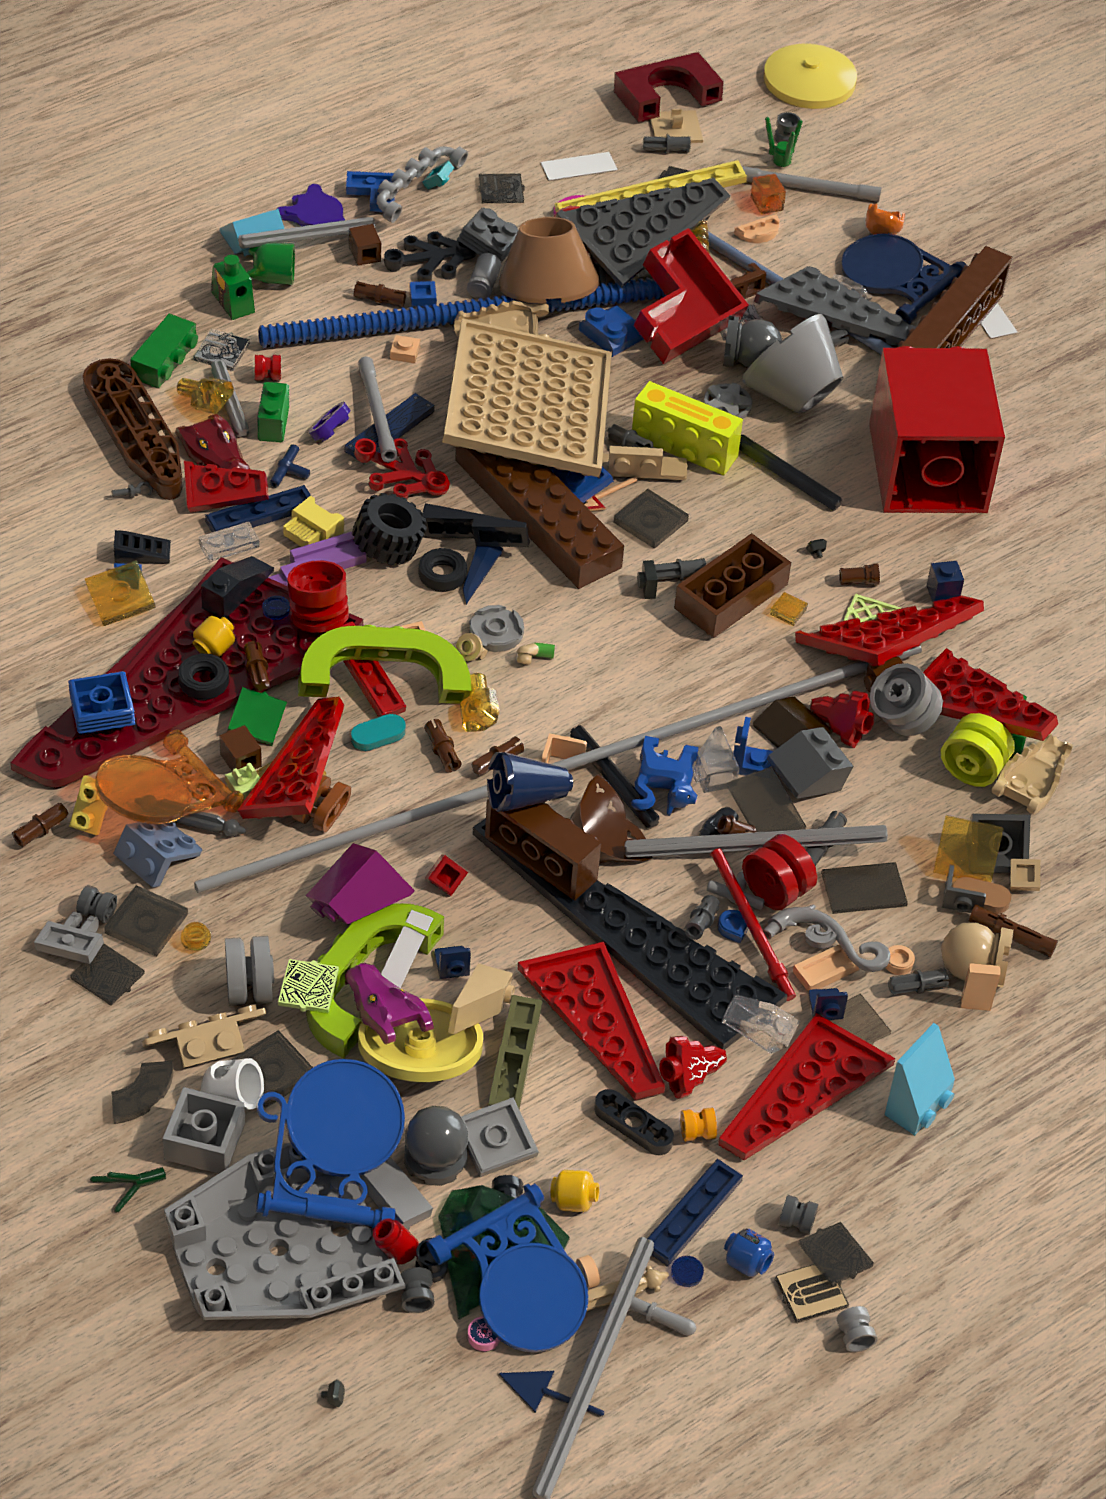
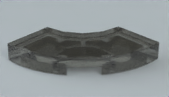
[111,1060,173,1124]

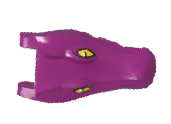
[345,963,434,1044]

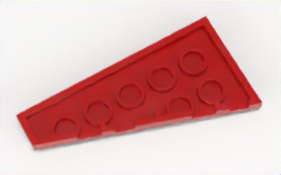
[923,648,1058,741]
[718,1013,896,1161]

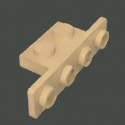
[602,446,687,480]
[142,1005,266,1068]

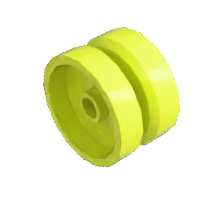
[941,713,1015,787]

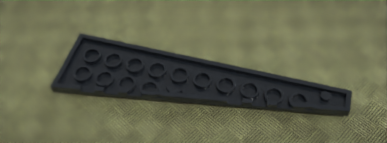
[472,818,787,1050]

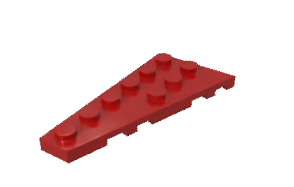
[237,696,345,819]
[517,942,665,1100]

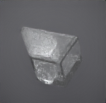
[693,726,739,793]
[722,995,800,1054]

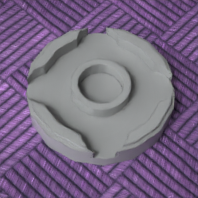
[469,605,524,652]

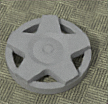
[704,383,752,419]

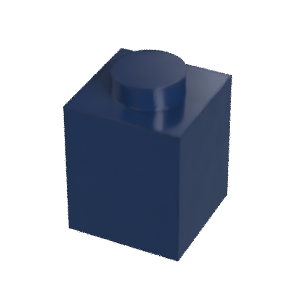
[926,561,964,602]

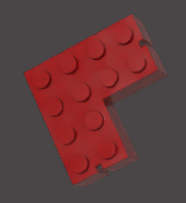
[633,228,749,364]

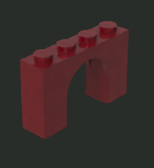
[614,52,724,122]

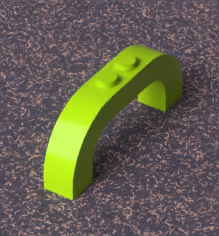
[298,625,471,704]
[306,903,444,1059]

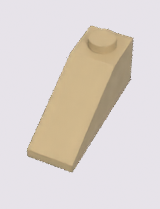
[448,963,515,1034]

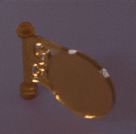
[95,730,244,824]

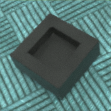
[637,560,658,599]

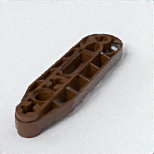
[83,358,183,500]

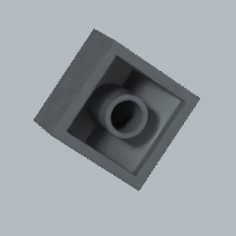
[767,727,854,799]

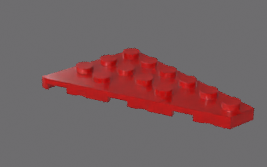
[795,595,984,666]

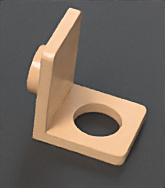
[541,733,587,763]

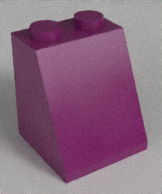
[305,843,415,924]

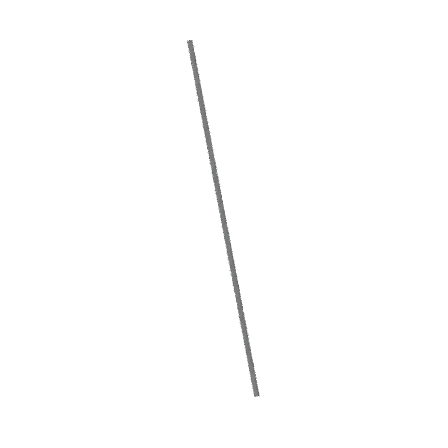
[194,645,922,893]

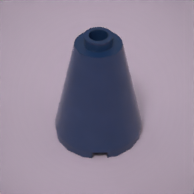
[487,752,573,812]

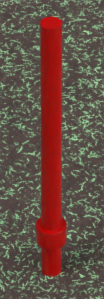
[711,848,796,1001]

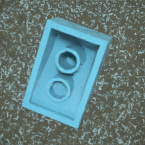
[884,1023,955,1136]

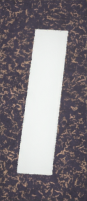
[381,910,433,988]

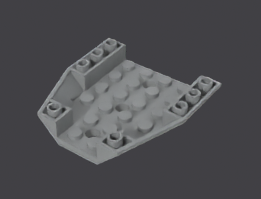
[164,1142,405,1320]

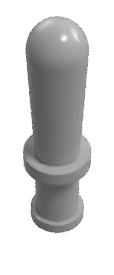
[628,1295,696,1336]

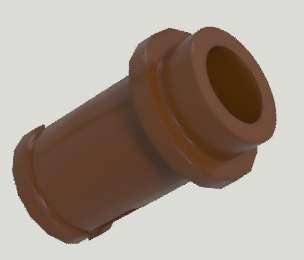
[717,815,756,835]

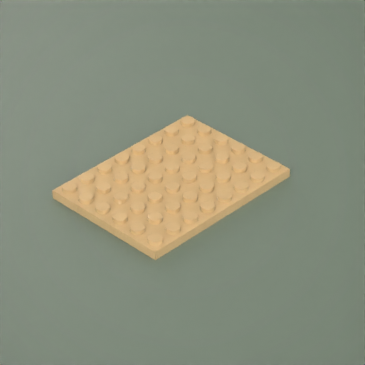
[442,318,612,477]

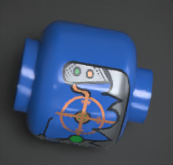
[724,1228,774,1277]

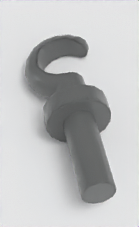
[111,481,153,498]

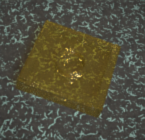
[85,560,156,626]
[933,815,1003,882]

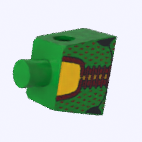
[211,255,255,320]

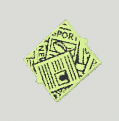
[278,959,339,1013]

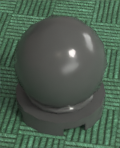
[723,315,782,368]
[404,1106,468,1186]

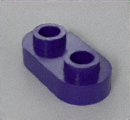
[308,401,351,442]

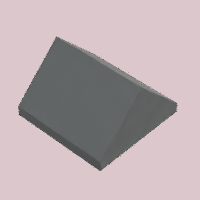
[965,813,1031,873]

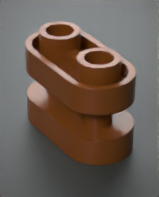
[292,775,351,832]

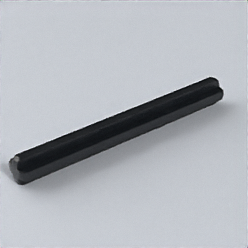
[739,434,842,511]
[570,725,660,829]

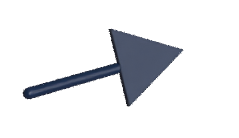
[499,1371,604,1416]

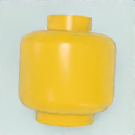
[193,616,235,657]
[550,1170,599,1212]

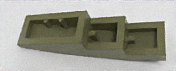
[488,995,542,1110]

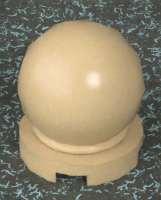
[941,923,1013,988]

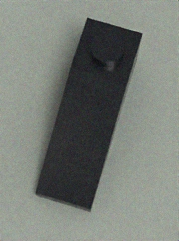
[201,556,274,618]

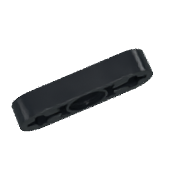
[594,1089,674,1155]

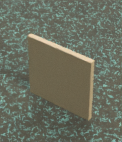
[650,109,703,143]

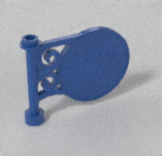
[427,1183,588,1352]

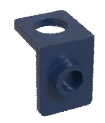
[435,946,471,979]
[808,988,848,1020]

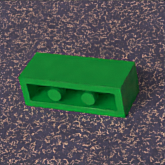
[130,313,198,389]

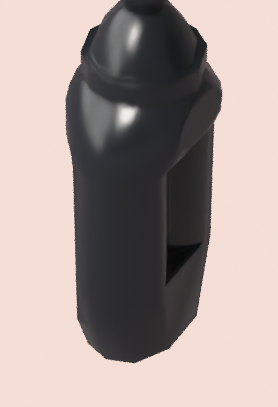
[699,807,739,836]

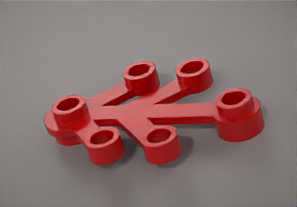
[354,438,450,499]

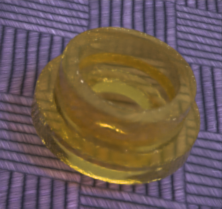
[181,922,211,951]

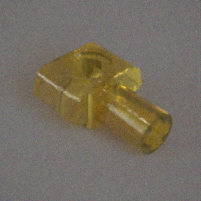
[177,377,234,414]
[459,673,499,732]

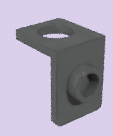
[942,865,986,913]

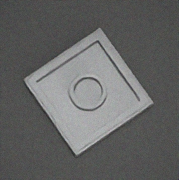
[461,1098,539,1177]

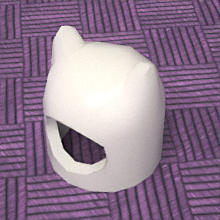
[200,1058,264,1110]

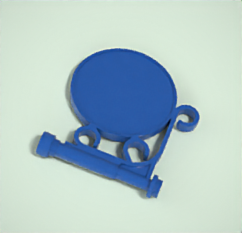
[256,1059,405,1228]

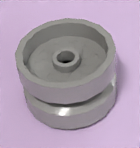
[870,663,943,736]
[225,936,274,1006]

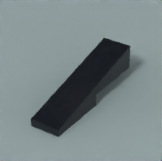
[422,503,530,547]

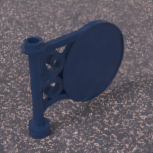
[842,234,967,324]

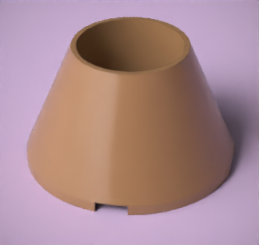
[499,217,599,304]

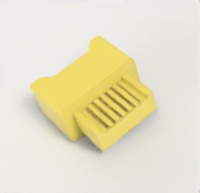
[283,496,344,547]

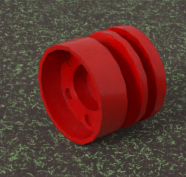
[287,560,349,632]

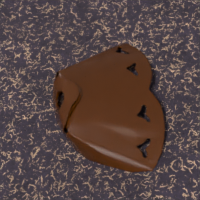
[571,775,652,862]

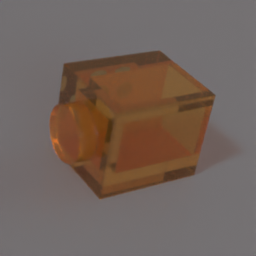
[750,174,786,215]

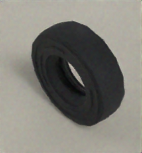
[418,548,467,592]
[178,653,229,700]

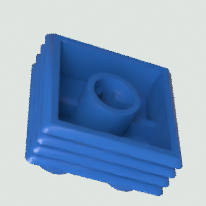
[68,671,135,733]

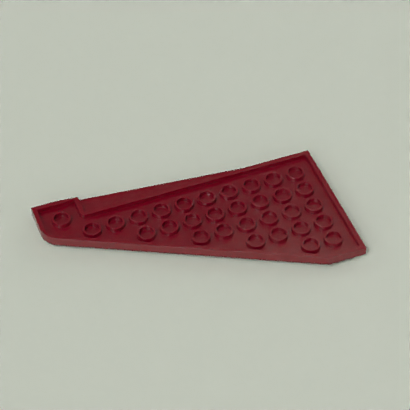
[10,557,364,788]

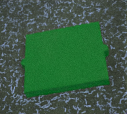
[227,687,287,746]

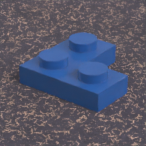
[346,171,395,212]

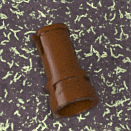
[839,563,880,585]

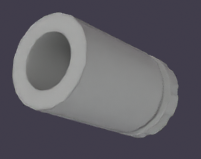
[467,253,502,299]

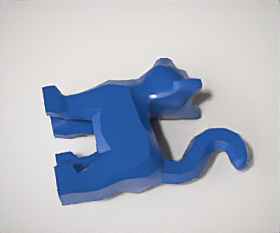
[631,736,698,816]

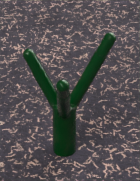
[90,1167,166,1213]

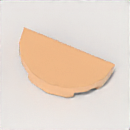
[734,214,780,243]

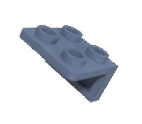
[113,818,202,888]

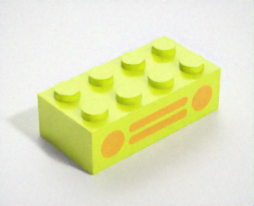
[632,381,743,476]

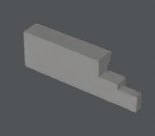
[360,1157,433,1230]

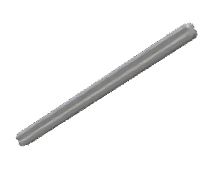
[625,825,888,858]
[532,1237,654,1499]

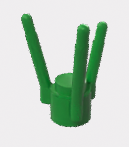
[765,117,803,167]

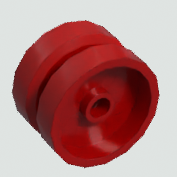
[742,834,818,910]

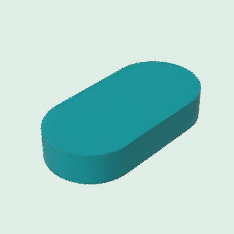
[351,714,406,751]

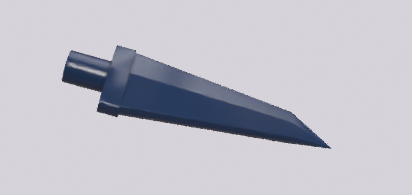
[463,546,504,605]

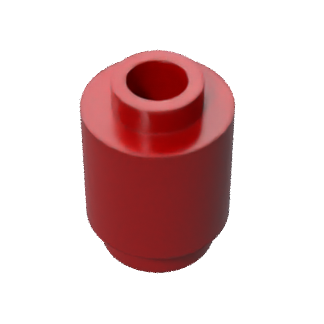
[373,1218,419,1265]

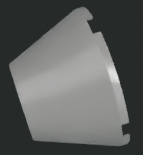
[743,314,843,414]

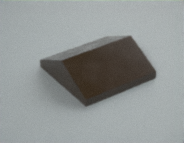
[753,696,833,748]

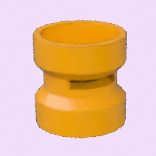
[680,1107,717,1142]

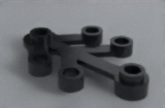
[384,231,477,282]

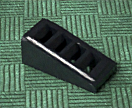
[114,530,171,564]

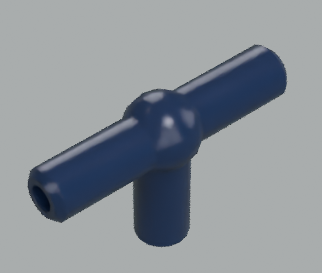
[270,444,311,487]

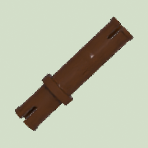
[968,904,1058,958]

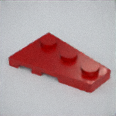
[184,461,269,513]

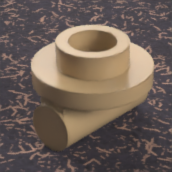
[456,633,488,661]

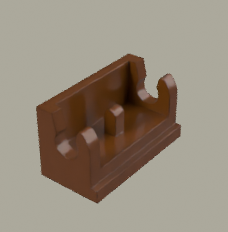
[730,263,767,299]

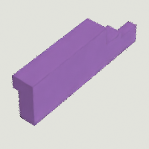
[268,532,366,586]

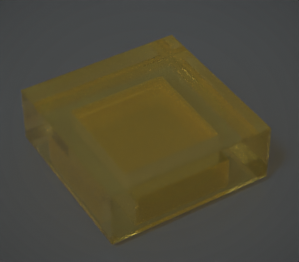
[770,592,808,626]

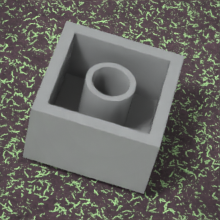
[163,1087,245,1173]

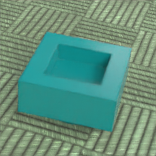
[422,160,454,189]

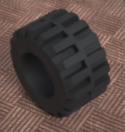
[352,493,427,565]

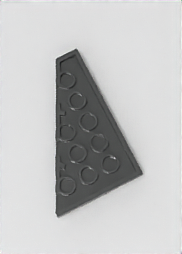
[556,178,731,288]
[754,266,917,346]

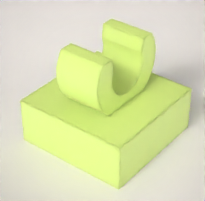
[225,763,260,802]

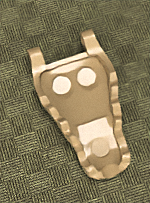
[454,300,549,338]
[992,733,1073,815]

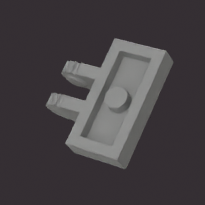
[34,912,104,964]

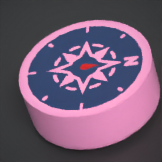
[468,1316,500,1351]

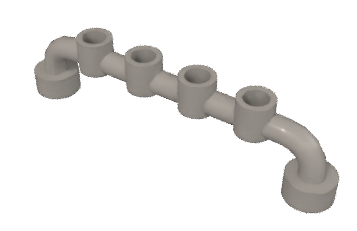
[377,146,468,223]

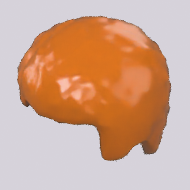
[865,204,905,235]

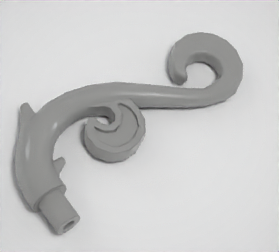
[763,905,890,972]

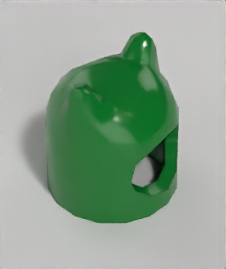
[247,243,295,285]

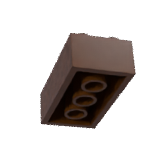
[674,533,792,638]
[485,799,601,901]

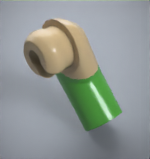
[516,642,555,665]

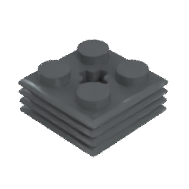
[457,208,518,263]

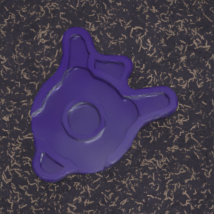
[277,184,345,227]

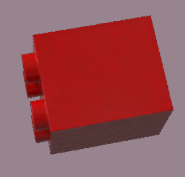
[869,346,1005,513]

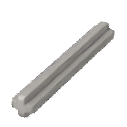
[211,360,249,438]

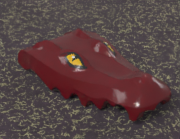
[175,414,250,469]

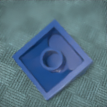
[579,305,644,357]

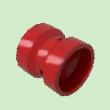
[255,355,281,381]

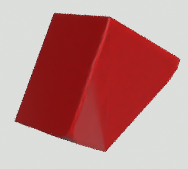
[425,854,468,896]

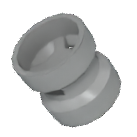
[836,1306,878,1352]

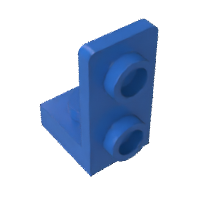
[732,717,773,780]

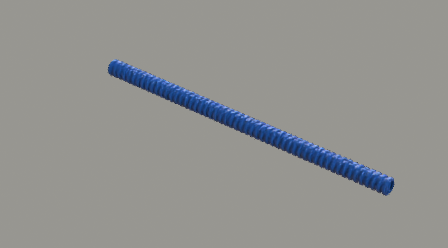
[258,278,666,348]

